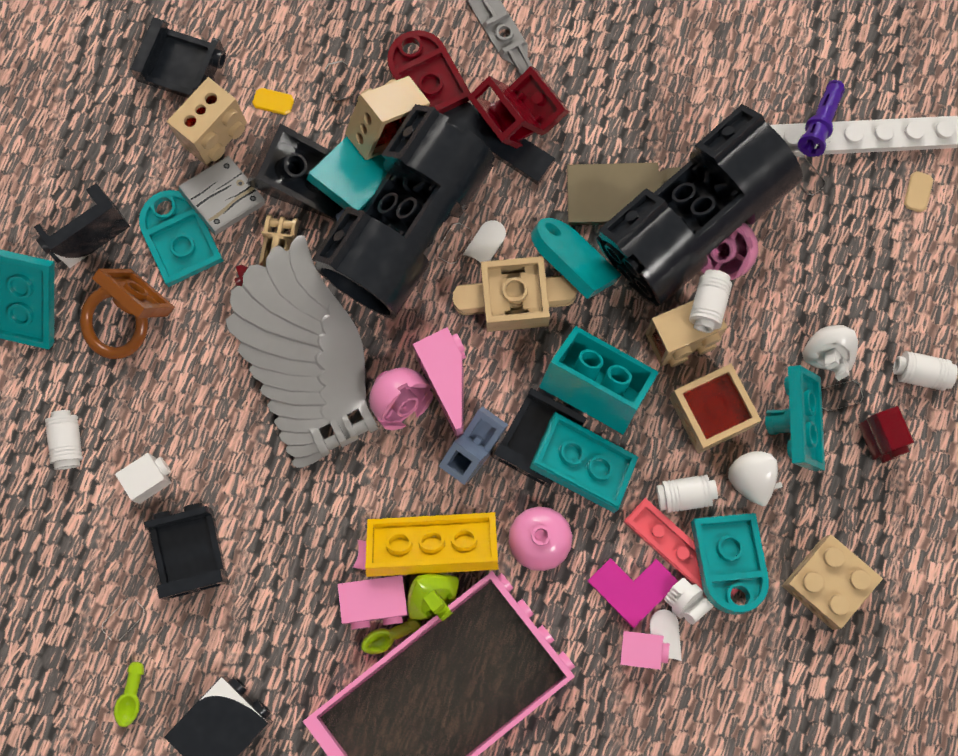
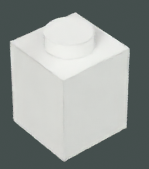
[115,453,172,504]

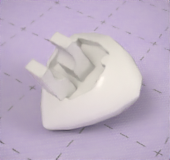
[802,325,858,381]
[728,451,783,506]

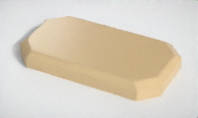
[904,171,934,213]

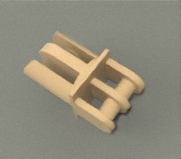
[259,214,299,267]

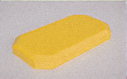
[252,88,294,115]

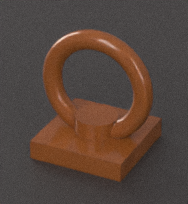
[80,268,175,359]

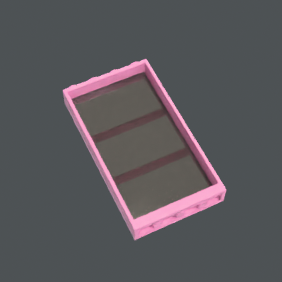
[302,571,575,756]

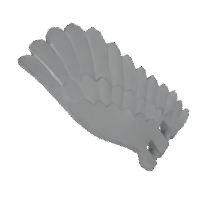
[226,235,379,468]

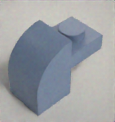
[439,406,508,485]

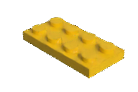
[365,512,499,577]

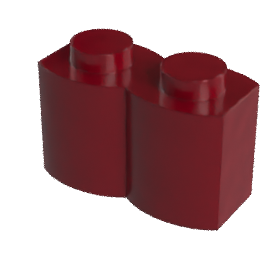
[858,406,915,464]

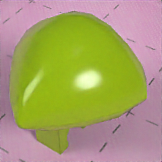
[407,573,459,621]

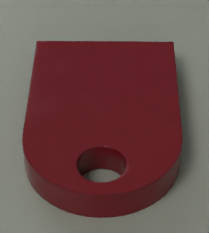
[387,30,471,114]

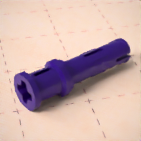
[798,80,845,157]

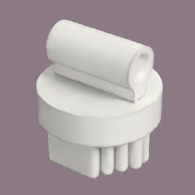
[664,578,713,625]

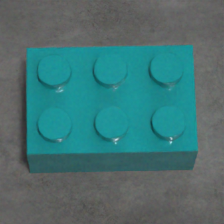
[539,326,659,434]

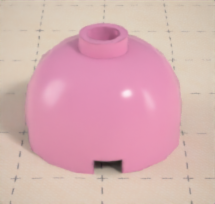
[701,223,758,280]
[369,367,434,431]
[508,506,573,571]

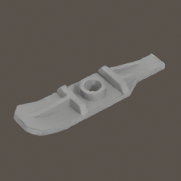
[467,0,532,75]

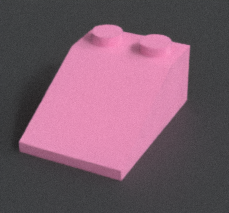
[413,327,466,439]

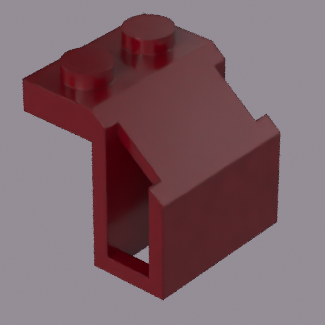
[468,66,570,149]

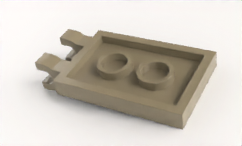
[567,162,681,225]

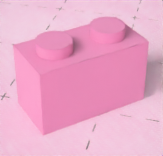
[338,575,409,630]

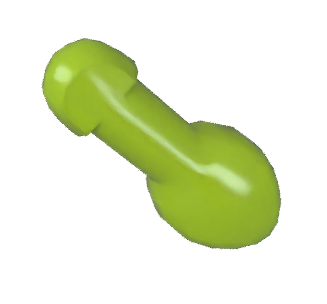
[361,618,422,655]
[114,661,144,727]

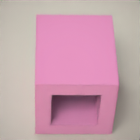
[620,631,670,670]

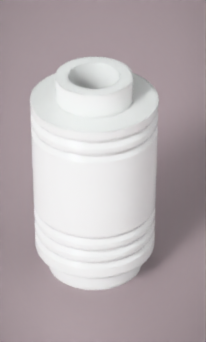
[689,270,732,333]
[893,351,958,391]
[45,410,83,470]
[656,474,718,513]

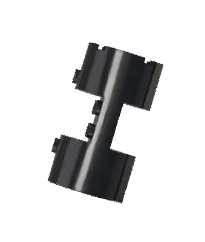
[312,104,495,319]
[596,104,803,307]

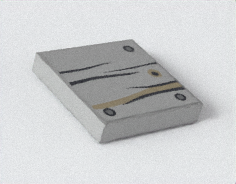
[178,156,265,236]

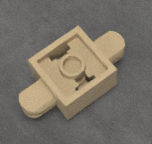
[452,256,577,332]

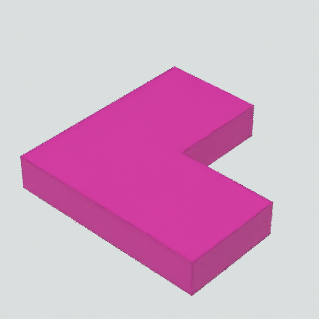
[587,558,678,628]

